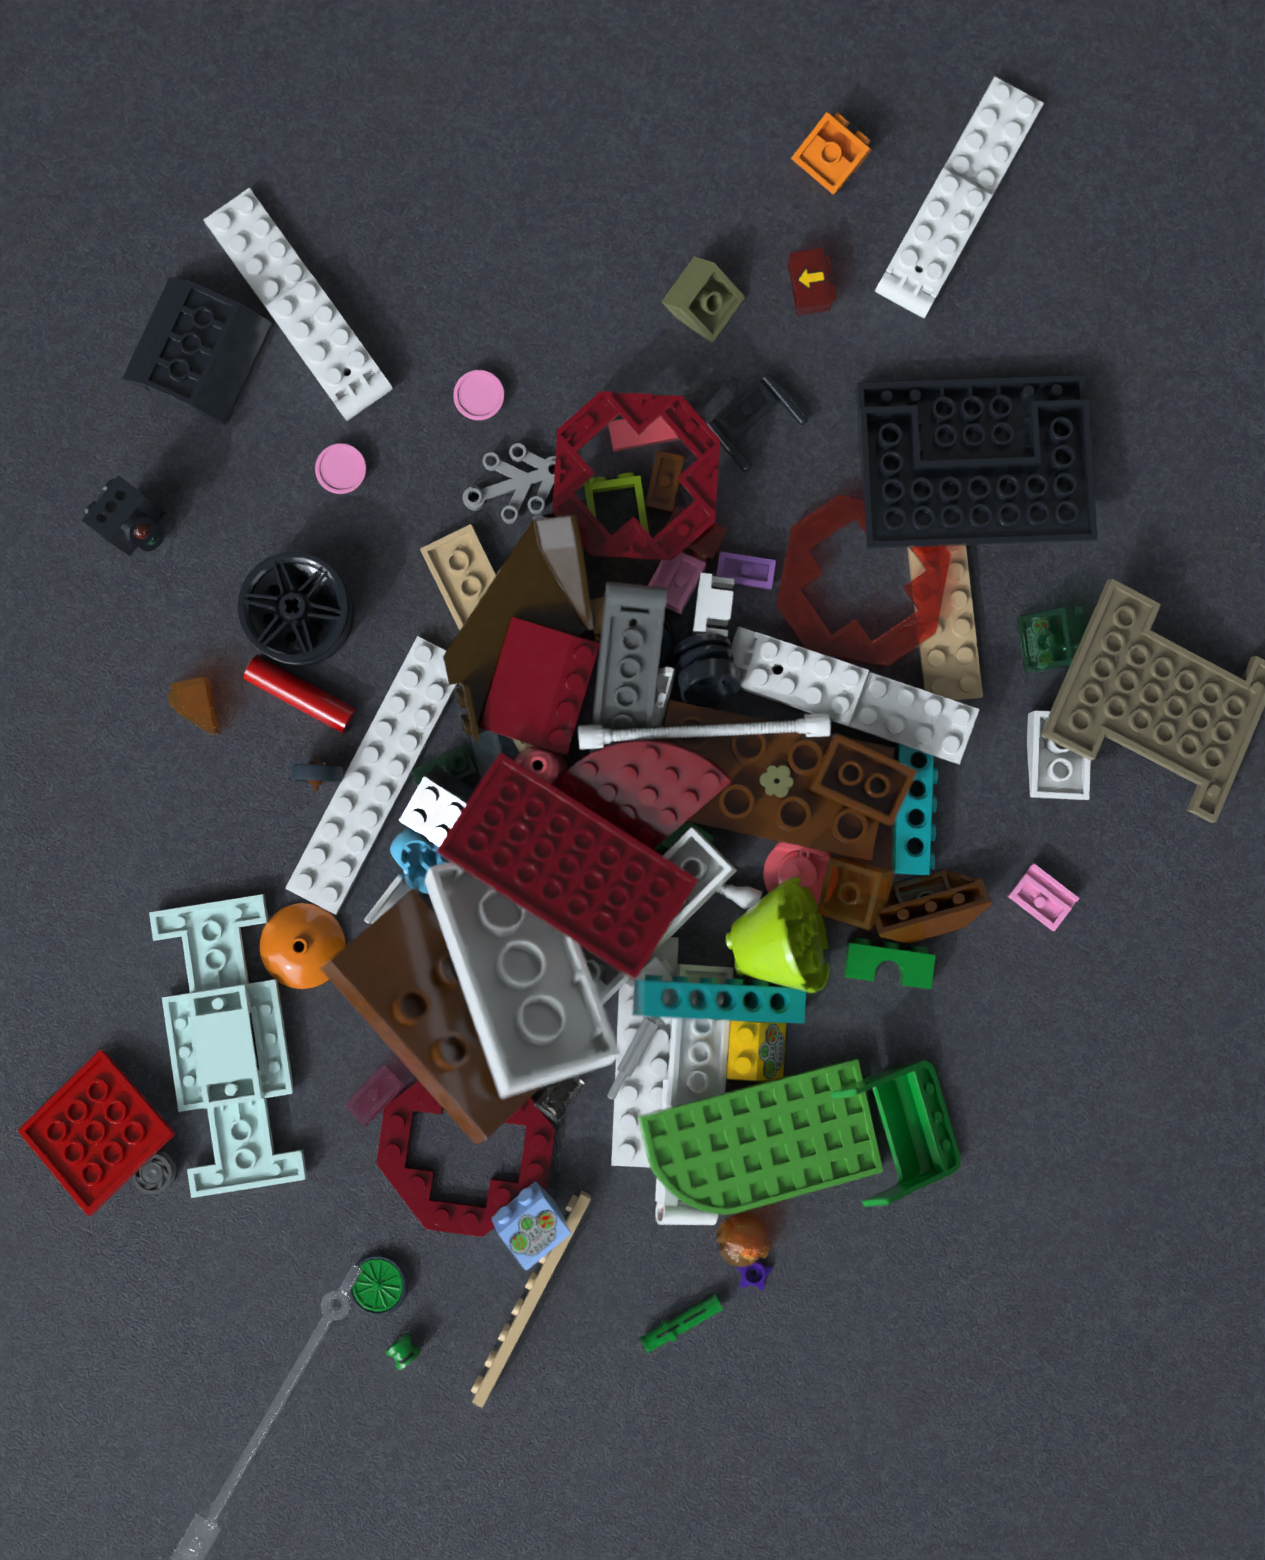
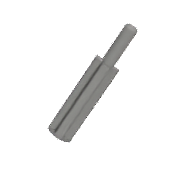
[607,1017,659,1100]

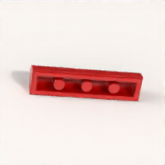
[243,655,358,734]

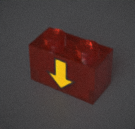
[787,248,836,316]

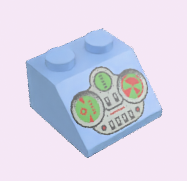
[491,1181,572,1271]

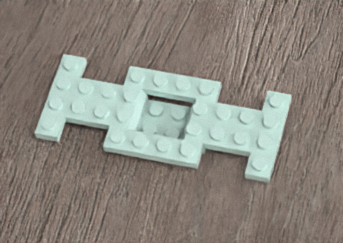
[149,894,307,1198]

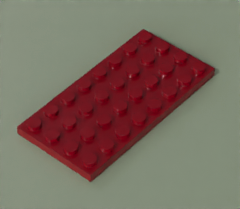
[435,753,698,980]

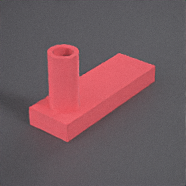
[608,417,680,452]

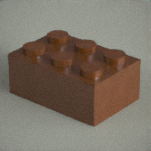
[809,734,917,826]

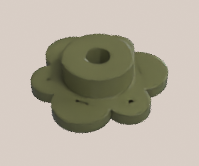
[759,765,793,798]

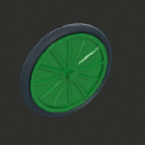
[348,1254,408,1316]

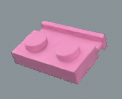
[648,552,706,614]
[1007,863,1080,931]

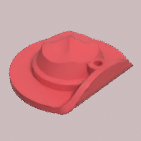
[763,843,834,904]

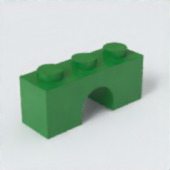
[842,938,936,989]

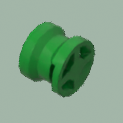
[385,1333,422,1370]

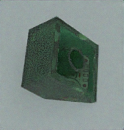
[1017,607,1087,674]

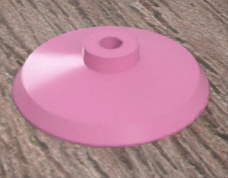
[453,370,504,420]
[315,443,366,494]

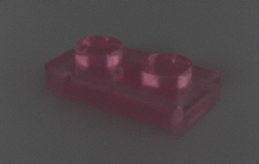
[344,1064,406,1127]

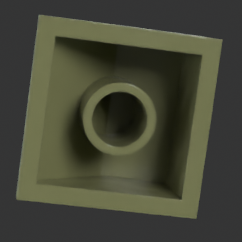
[662,257,745,342]

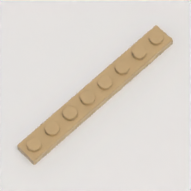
[471,1190,591,1408]

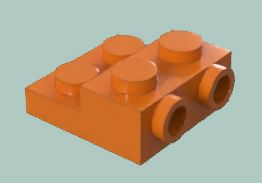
[791,112,873,195]

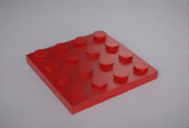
[17,1050,176,1216]

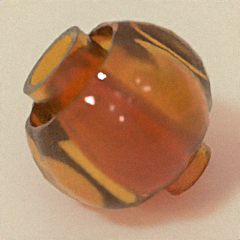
[716,1213,771,1268]

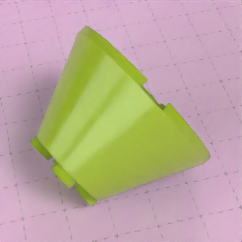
[726,877,830,993]

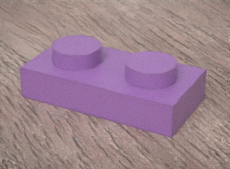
[716,551,776,590]

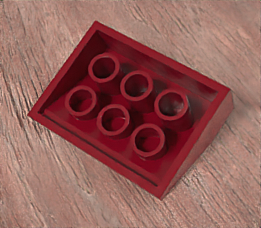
[479,616,600,755]

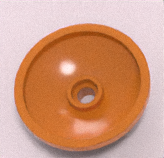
[260,903,346,989]

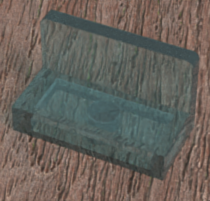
[470,731,504,781]

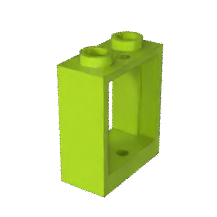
[584,473,649,534]

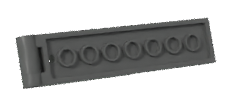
[590,582,667,753]

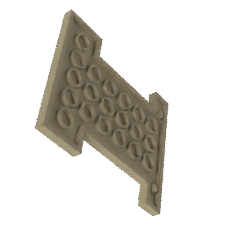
[1040,579,1265,823]

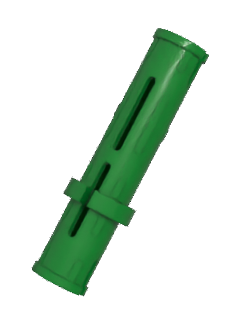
[640,1294,724,1354]

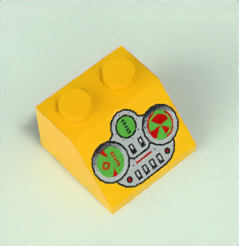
[726,1020,786,1081]

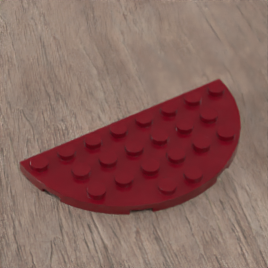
[553,740,733,850]

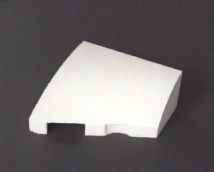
[651,667,676,729]

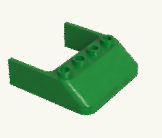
[831,1061,961,1207]

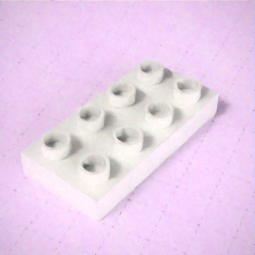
[424,862,620,1098]

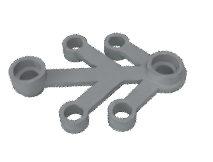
[463,443,556,524]

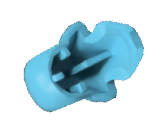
[390,827,447,894]

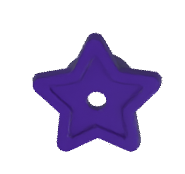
[735,1253,773,1290]

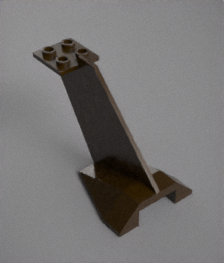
[443,511,594,742]

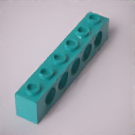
[891,743,938,875]
[633,974,806,1023]

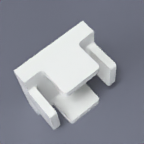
[692,573,734,637]

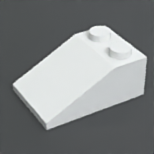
[1027,711,1091,800]

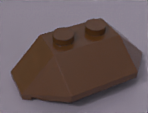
[871,870,991,944]

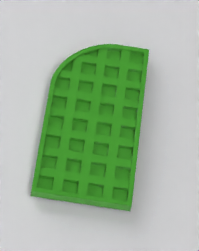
[638,1059,883,1214]

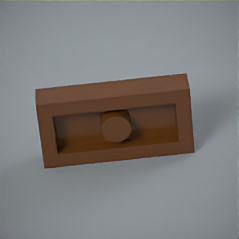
[645,451,685,513]

